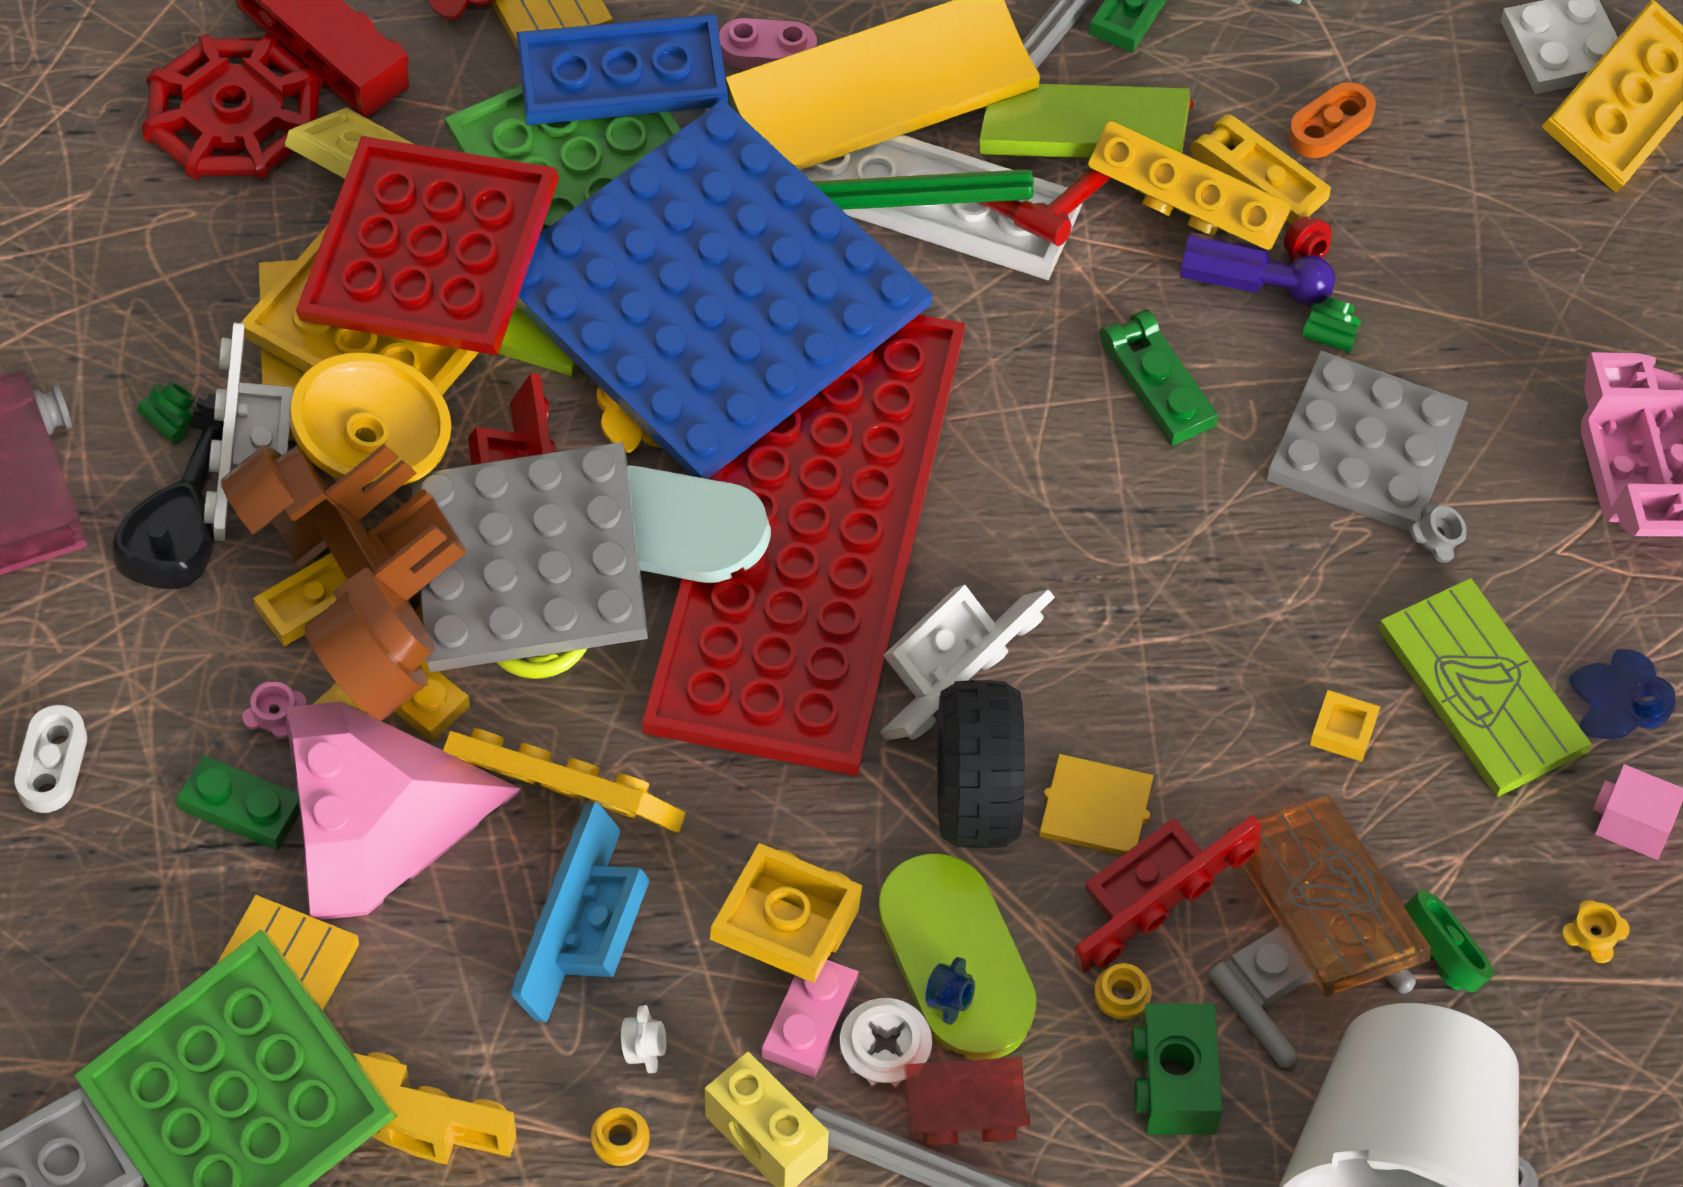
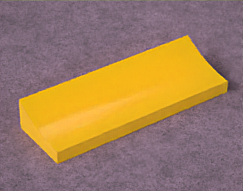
[726,0,1040,170]

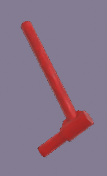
[976,97,1193,246]

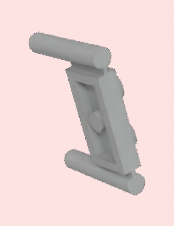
[1208,890,1416,1069]

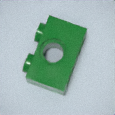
[1131,1004,1222,1135]

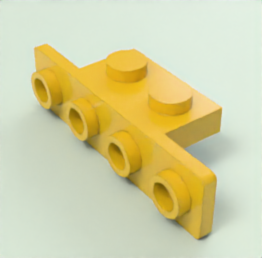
[1088,121,1291,250]

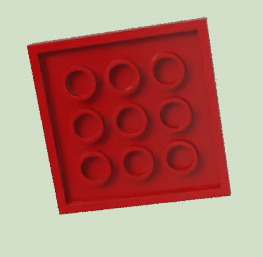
[296,136,559,356]

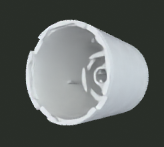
[1279,1003,1519,1187]

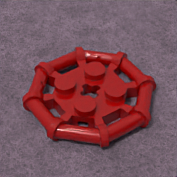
[141,34,324,180]

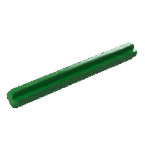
[811,169,1034,210]

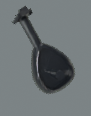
[112,394,224,589]

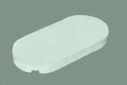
[627,466,771,583]

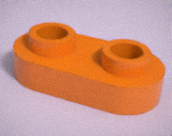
[1288,82,1376,158]

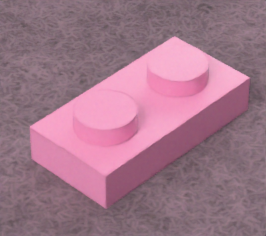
[762,960,859,1078]

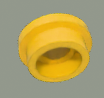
[1094,963,1152,1020]
[591,1107,650,1166]

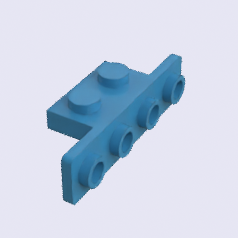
[511,802,650,1022]

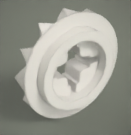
[840,998,932,1088]

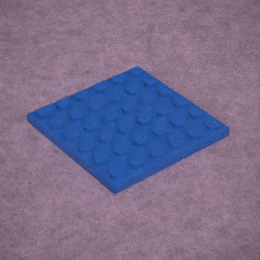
[515,99,932,479]

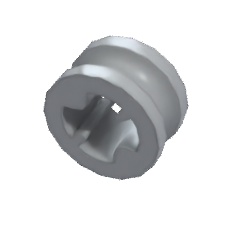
[32,383,73,436]

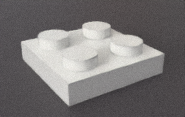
[1500,0,1618,94]

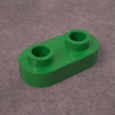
[1402,890,1494,993]

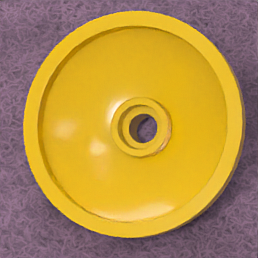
[289,352,451,487]

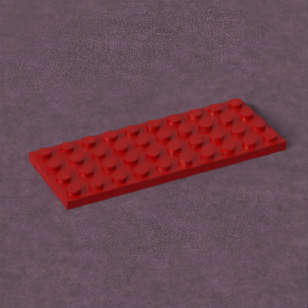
[642,315,965,776]

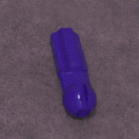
[1180,232,1336,306]

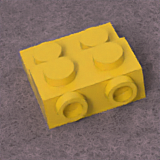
[710,843,863,983]

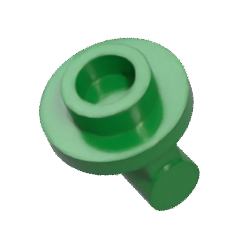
[1301,297,1362,353]
[137,381,196,444]

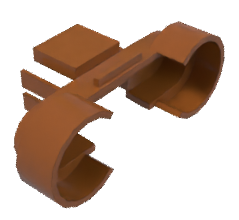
[221,444,467,721]

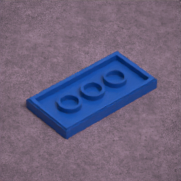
[516,14,728,125]

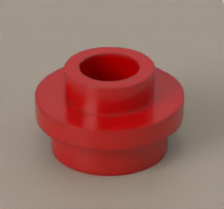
[1283,217,1332,262]

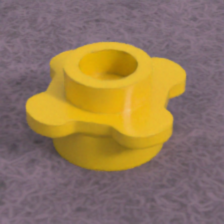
[1562,900,1630,963]

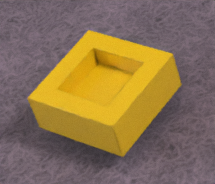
[1310,690,1380,762]

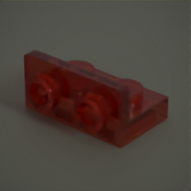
[904,1057,1031,1146]

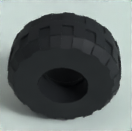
[937,680,1025,848]

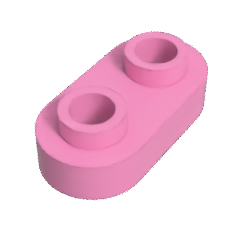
[719,18,817,69]

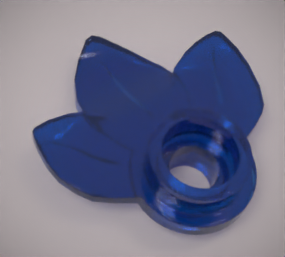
[1569,649,1676,739]

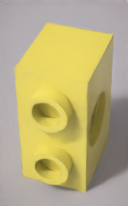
[705,1051,829,1187]

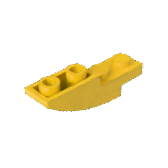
[353,1052,516,1165]

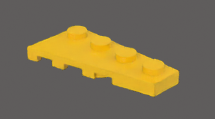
[443,728,686,834]

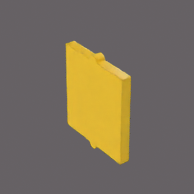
[1039,754,1154,856]

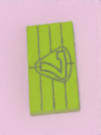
[1378,578,1592,798]

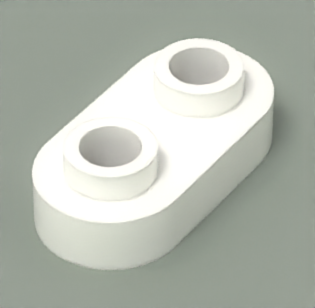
[14,705,87,813]

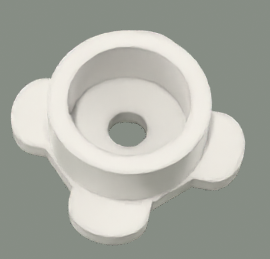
[621,1005,667,1073]

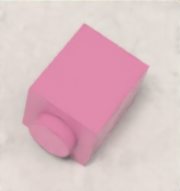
[1593,764,1683,860]

